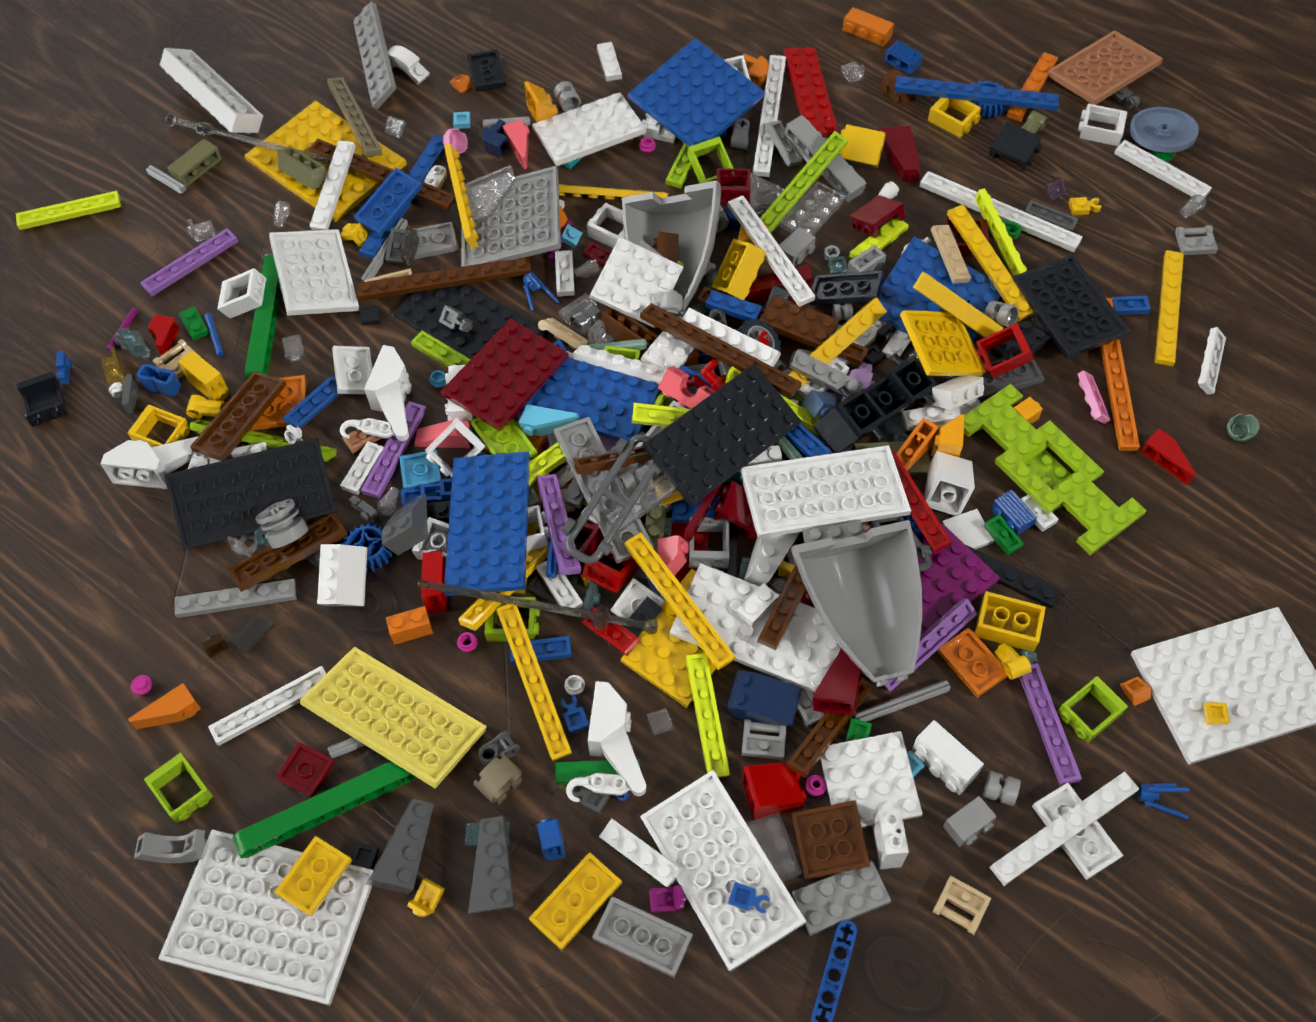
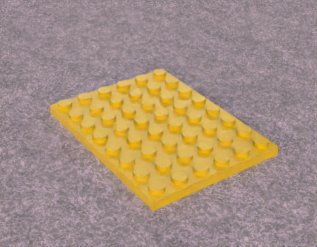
[244,101,407,222]

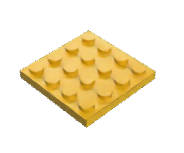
[900,310,986,376]

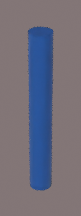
[204,313,224,357]

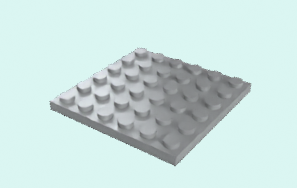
[461,166,561,267]

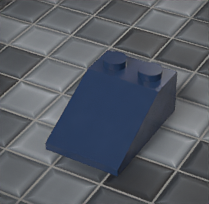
[727,670,802,727]

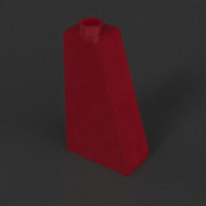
[878,125,921,182]
[746,264,812,304]
[812,649,863,716]

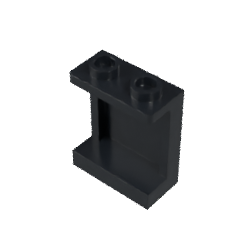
[989,122,1042,171]
[16,372,68,427]

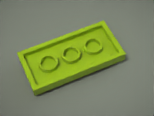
[470,417,538,459]

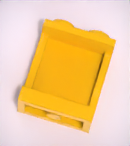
[839,124,886,168]

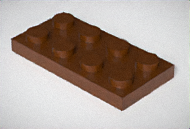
[760,295,840,348]

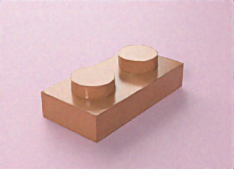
[342,429,382,454]

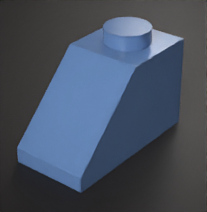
[801,390,837,419]

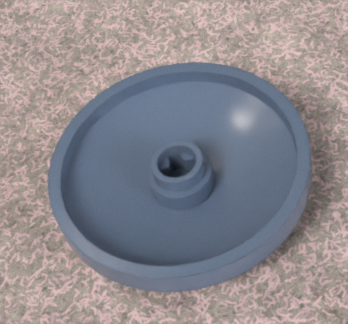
[1130,107,1199,153]

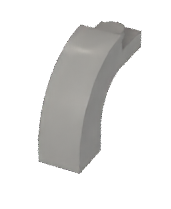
[134,829,206,863]

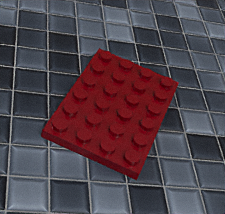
[441,318,569,432]

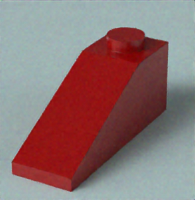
[1141,429,1196,486]

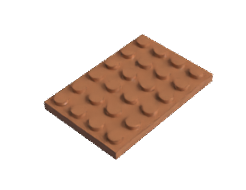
[1047,30,1163,105]

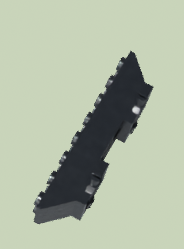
[813,353,938,454]

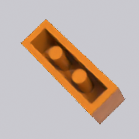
[843,7,894,47]

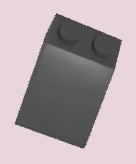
[382,493,428,556]

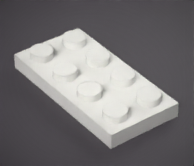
[641,315,696,369]
[1032,783,1123,880]

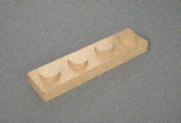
[931,225,971,283]

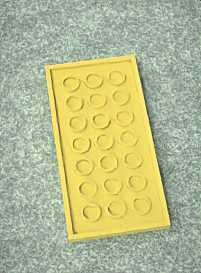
[300,647,486,788]

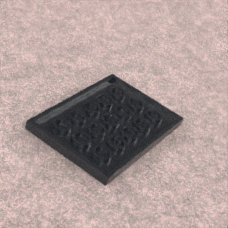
[1012,254,1130,359]

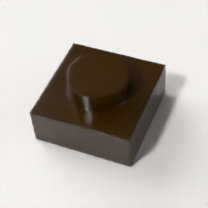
[201,633,229,658]

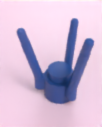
[523,272,560,311]
[1138,783,1189,819]

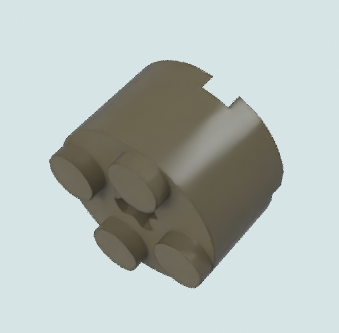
[473,754,522,805]

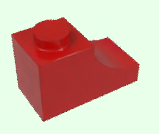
[148,315,180,356]

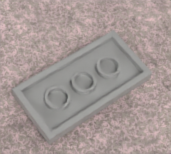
[791,860,891,936]
[592,897,693,978]

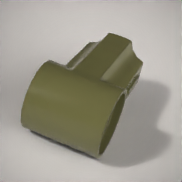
[1021,110,1049,134]

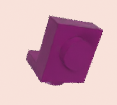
[649,885,685,913]

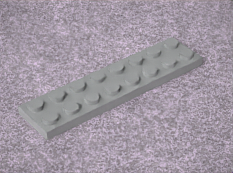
[353,1,396,110]
[553,417,654,563]

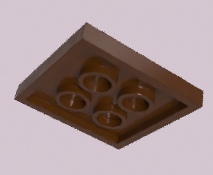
[792,800,871,880]

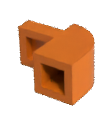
[743,54,769,88]

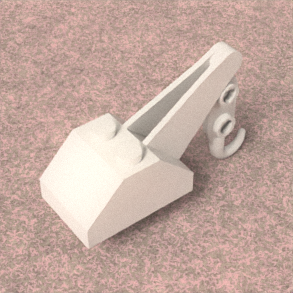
[340,345,412,441]
[100,436,209,489]
[566,681,646,802]

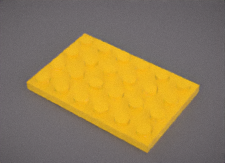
[621,569,717,708]

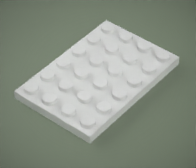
[532,92,646,166]
[269,229,359,316]

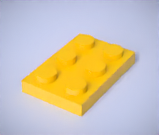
[274,836,352,918]

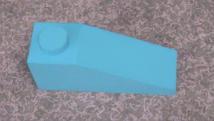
[518,405,580,436]

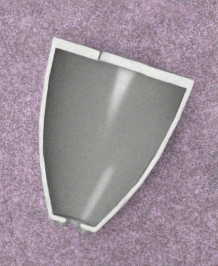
[622,180,721,316]
[791,520,922,687]

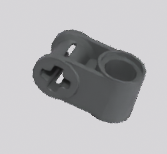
[731,118,750,150]
[479,730,520,768]

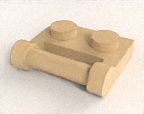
[152,339,201,379]
[933,876,991,935]

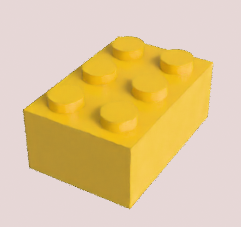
[711,239,766,300]
[974,591,1046,652]

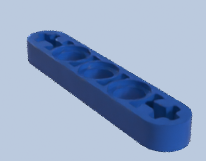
[811,920,857,1022]

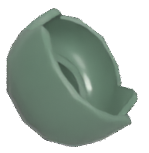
[1226,413,1260,442]

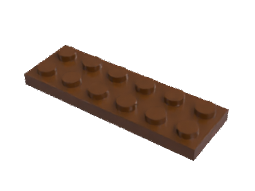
[190,371,286,461]
[228,513,348,592]

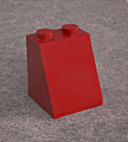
[742,762,807,821]

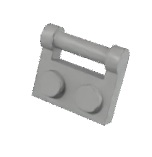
[1175,225,1218,255]
[741,719,786,760]

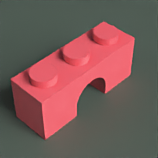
[658,366,715,409]

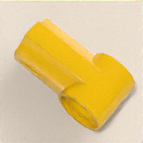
[186,395,226,419]
[995,643,1032,680]

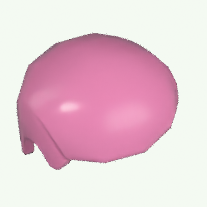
[443,128,468,154]

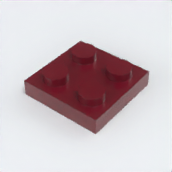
[275,742,336,798]

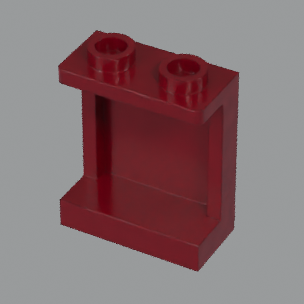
[850,195,906,238]
[713,481,757,541]

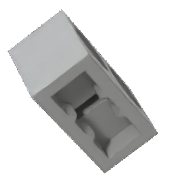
[847,245,886,273]

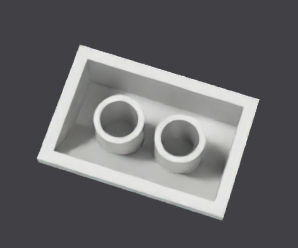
[317,544,367,606]

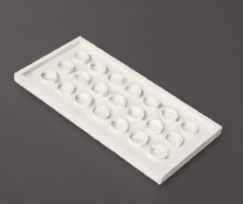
[740,445,911,538]
[670,563,841,693]
[640,770,807,972]

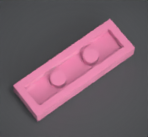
[1078,370,1111,424]

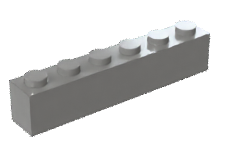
[784,115,866,202]

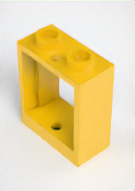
[928,97,981,138]
[178,350,230,401]
[128,404,190,447]

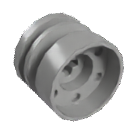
[256,499,308,548]

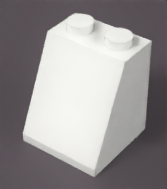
[924,450,975,516]

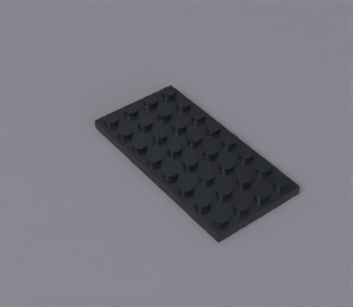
[393,268,548,359]
[642,363,802,508]
[164,438,337,550]

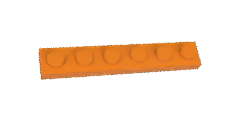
[1007,52,1058,122]

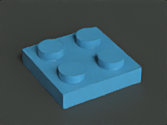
[399,450,441,489]

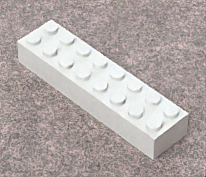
[160,48,263,134]

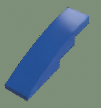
[401,478,452,507]

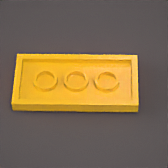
[529,852,622,951]

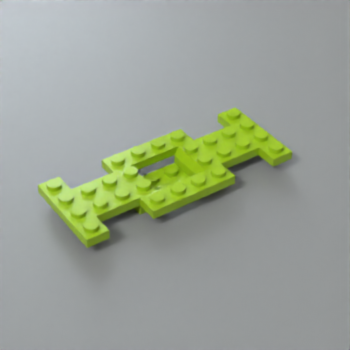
[964,384,1146,555]

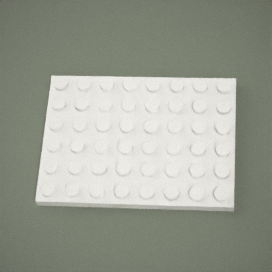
[1131,607,1316,765]
[158,830,373,1006]

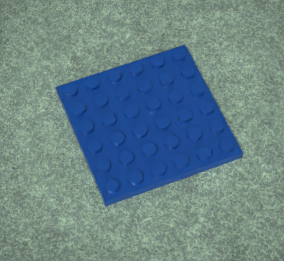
[628,38,765,147]
[878,237,1000,342]

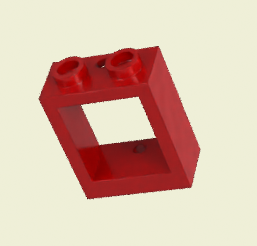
[976,323,1034,378]
[421,551,448,613]
[582,551,639,593]

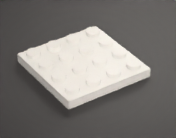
[589,237,683,328]
[820,731,923,828]

